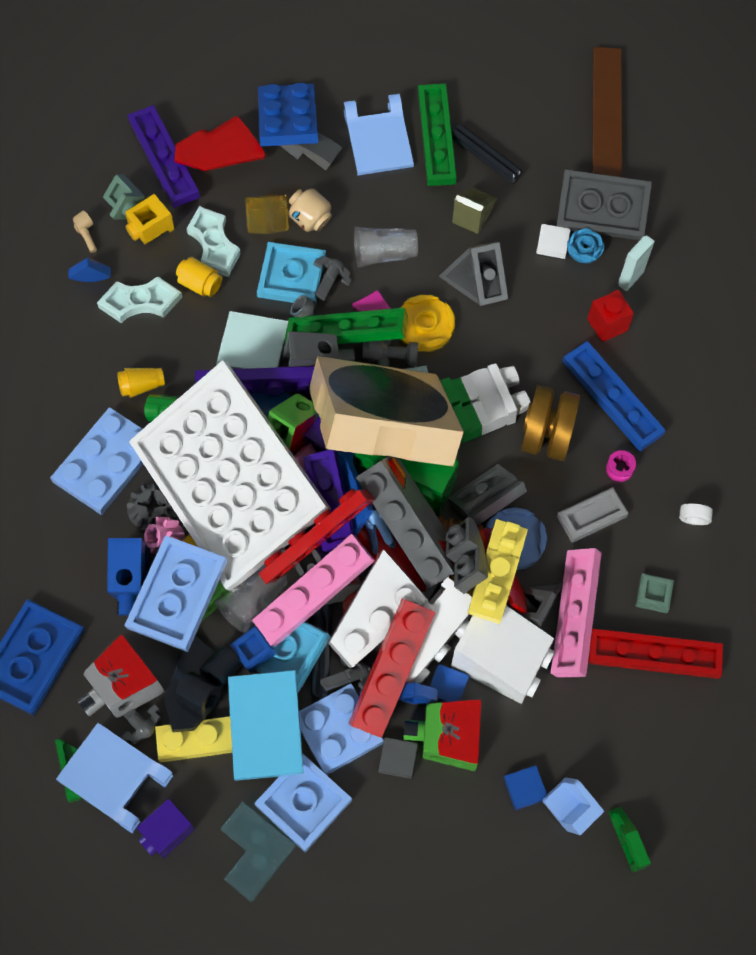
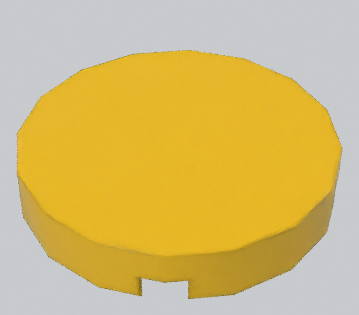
[400,295,455,352]

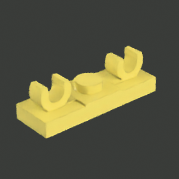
[467,519,528,624]

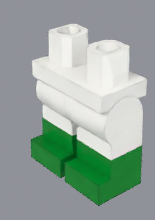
[440,363,531,444]

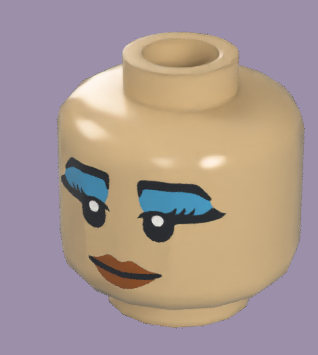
[289,188,332,232]

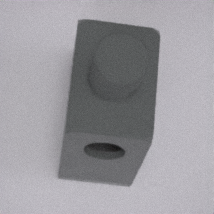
[281,332,355,367]

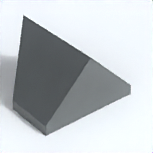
[439,241,508,306]
[506,583,563,629]

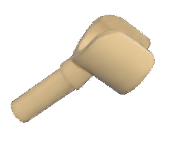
[73,211,97,253]

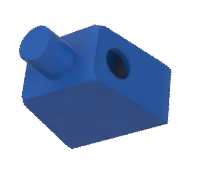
[107,538,150,616]

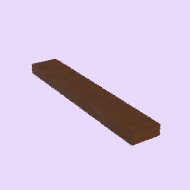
[592,47,622,177]

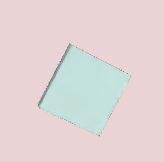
[216,311,288,369]

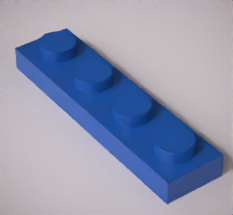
[562,341,666,452]

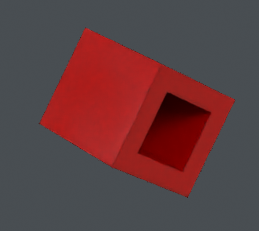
[587,290,634,342]

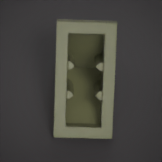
[452,187,498,234]

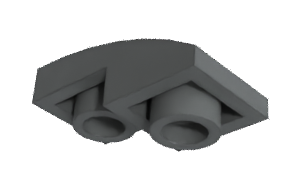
[279,133,342,170]
[445,516,488,594]

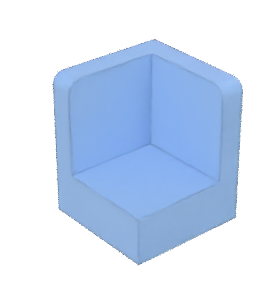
[543,777,604,835]

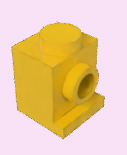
[125,194,174,245]

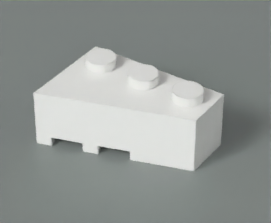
[328,550,428,668]
[405,577,472,684]

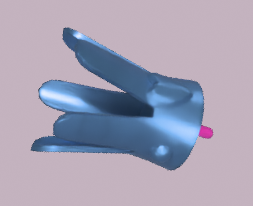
[365,503,396,554]

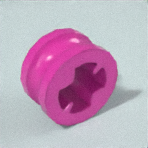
[606,450,636,482]

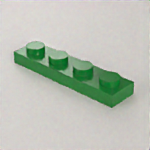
[418,84,457,186]
[284,308,408,344]

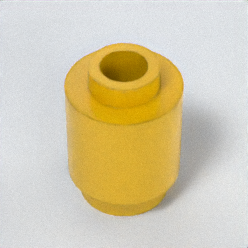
[176,257,222,297]

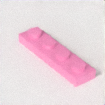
[252,534,375,647]
[551,548,601,677]

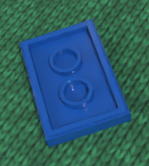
[0,599,85,716]

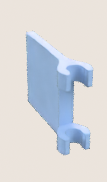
[344,94,414,176]
[56,723,173,834]

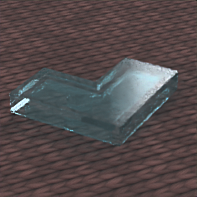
[220,802,296,903]

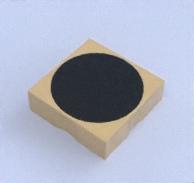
[309,356,463,466]

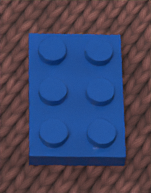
[258,83,318,146]

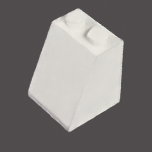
[451,605,555,704]

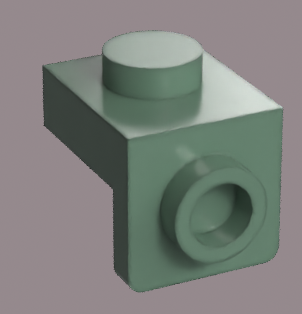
[103,174,145,220]

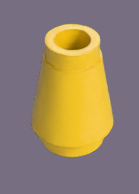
[117,368,165,398]

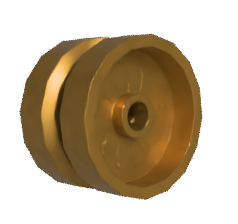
[521,385,580,461]

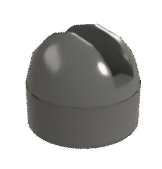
[290,295,317,317]

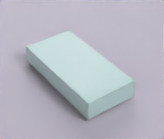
[618,235,655,292]

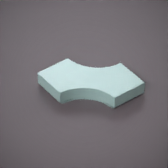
[187,206,241,277]
[97,277,182,323]

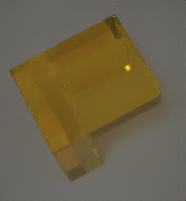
[245,195,289,234]

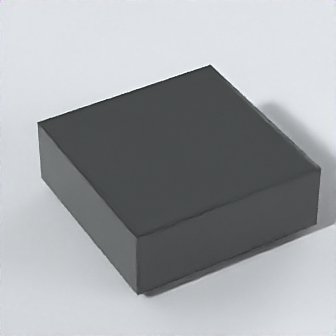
[378,737,418,779]

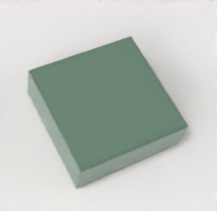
[635,573,674,613]

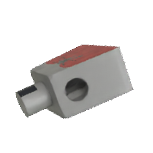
[77,635,165,718]

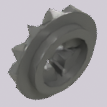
[127,482,177,531]

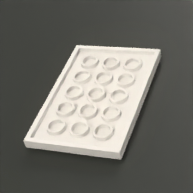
[129,360,331,591]

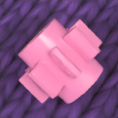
[144,517,185,554]

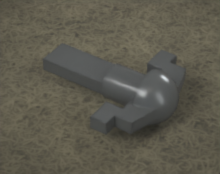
[313,256,352,301]
[320,659,370,691]
[120,704,161,744]

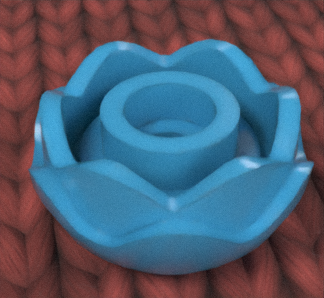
[567,228,604,264]

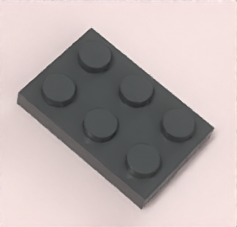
[556,169,652,240]

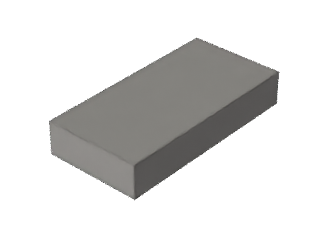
[557,487,629,543]

